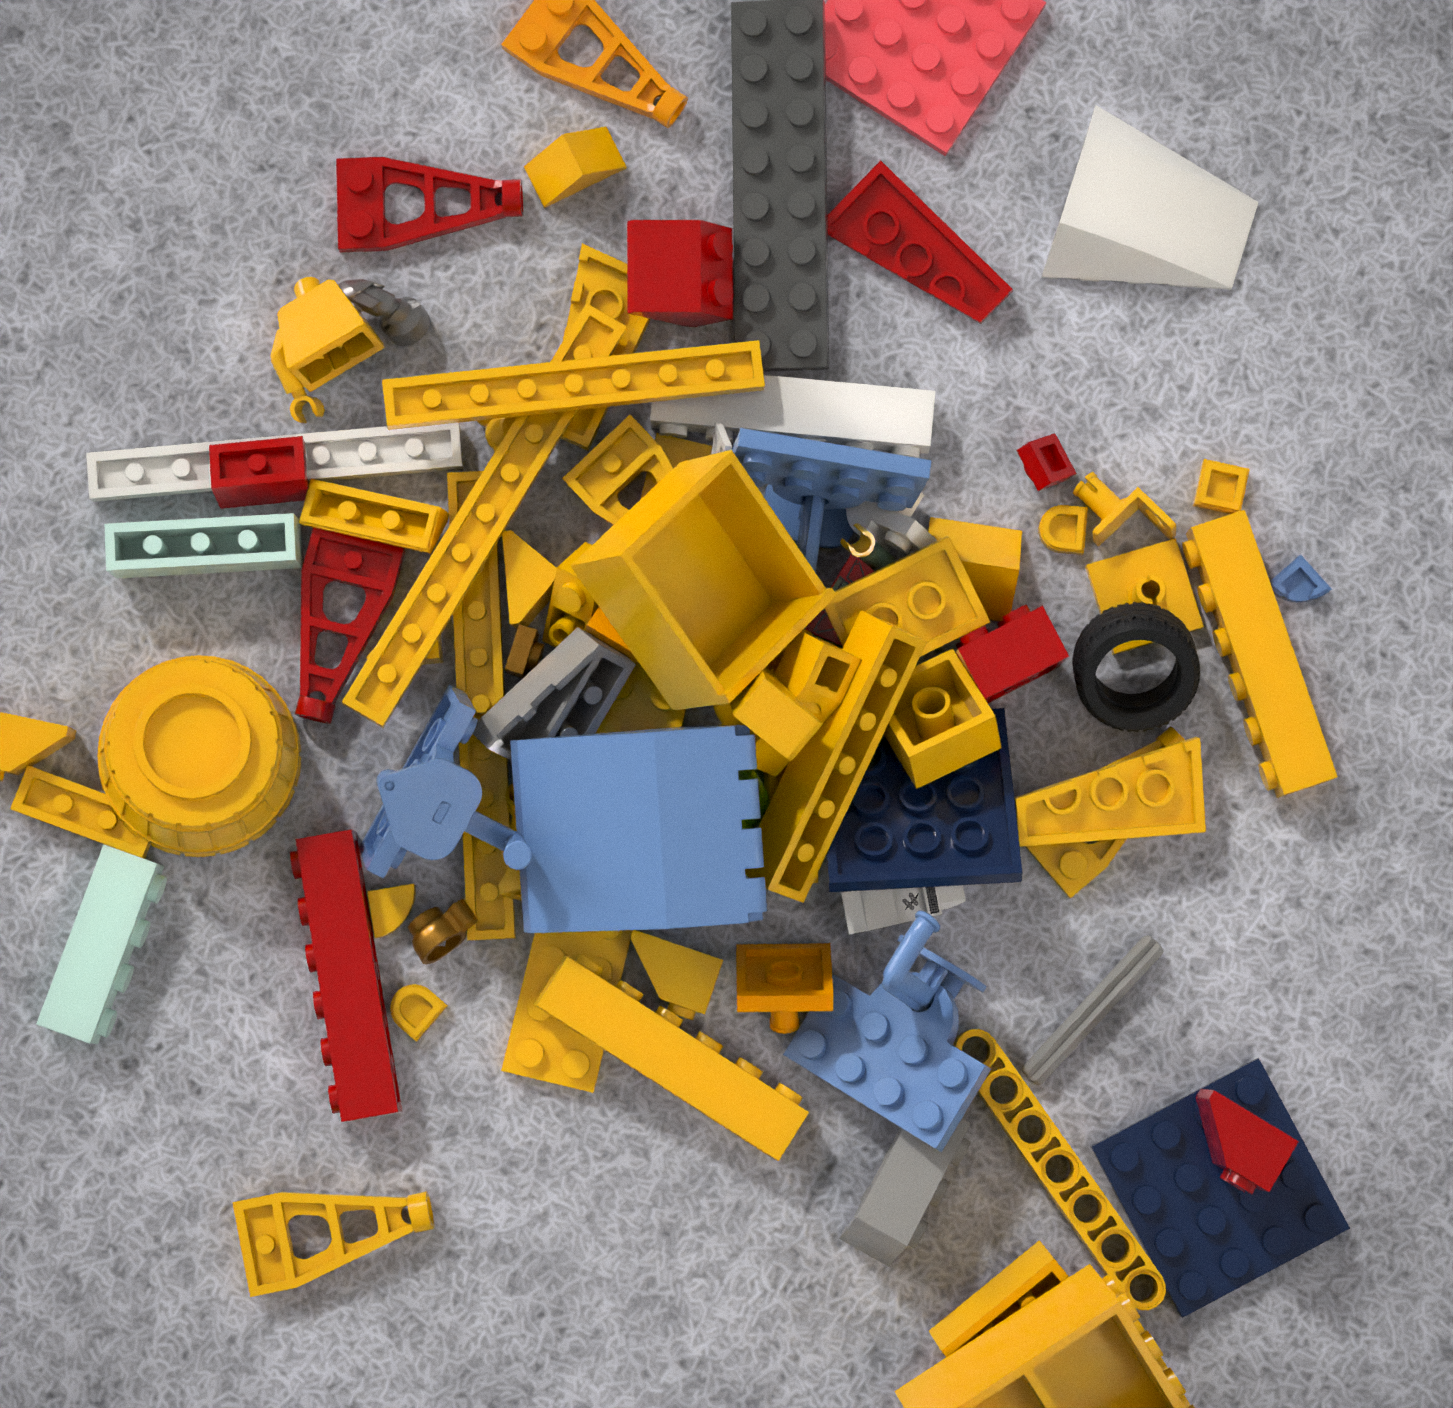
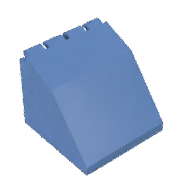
[510,725,767,933]

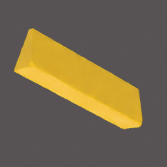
[299,479,449,554]

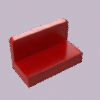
[209,436,309,509]

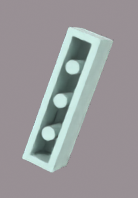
[104,513,303,578]
[36,844,167,1044]

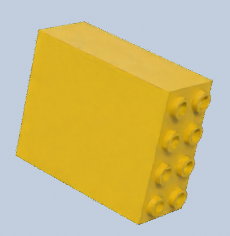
[894,1264,1195,1408]

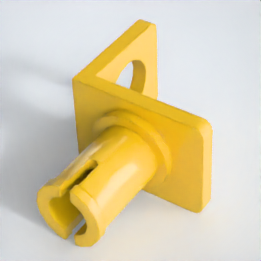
[1073,472,1176,547]

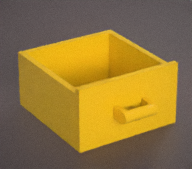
[570,450,837,710]

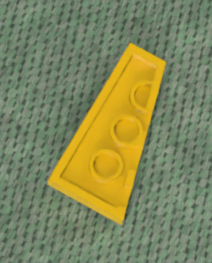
[561,243,651,451]
[1014,737,1206,847]

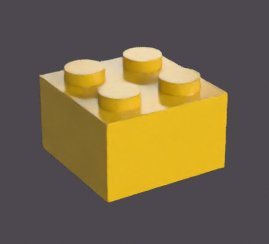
[884,648,1002,789]

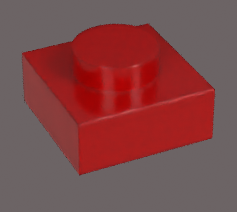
[1016,433,1077,491]

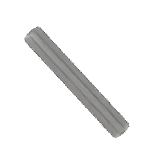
[1022,935,1164,1085]

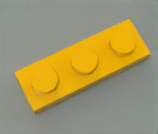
[10,765,151,859]

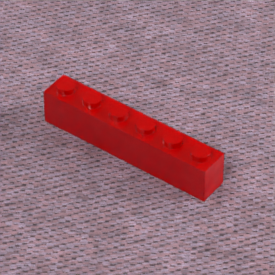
[290,829,402,1122]

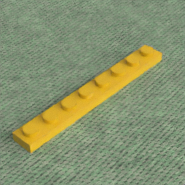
[382,340,765,430]

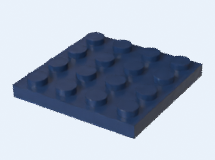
[826,708,1023,892]
[1090,1058,1350,1318]

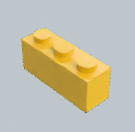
[929,1240,1069,1357]

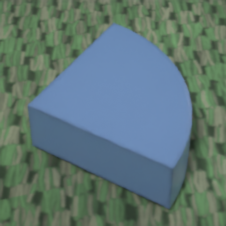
[1270,554,1332,602]

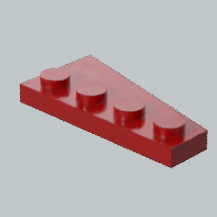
[827,160,1013,324]

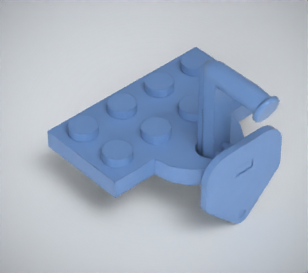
[732,428,931,573]
[359,684,532,879]
[783,911,991,1152]

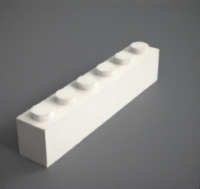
[650,375,936,458]

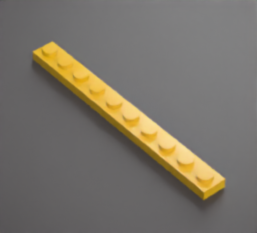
[342,303,627,728]
[447,471,516,941]

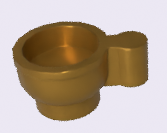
[408,899,478,965]

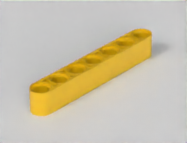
[953,1029,1166,1310]

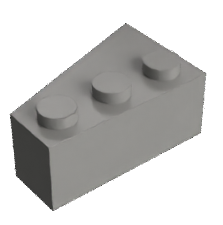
[473,627,636,761]
[839,1119,971,1267]

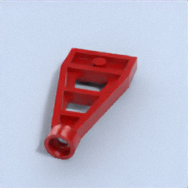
[336,157,524,253]
[294,528,406,724]

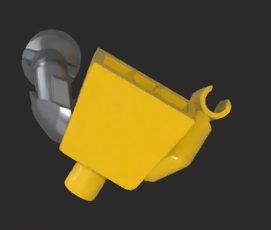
[270,277,430,423]

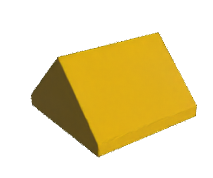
[928,517,1022,622]

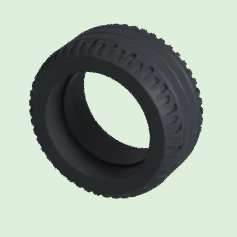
[1072,602,1200,732]

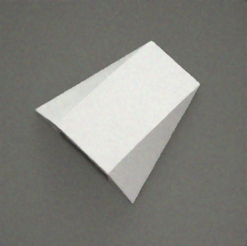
[1041,105,1258,290]

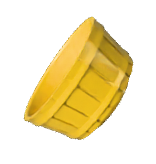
[97,655,301,857]

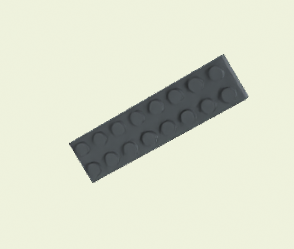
[731,0,829,372]

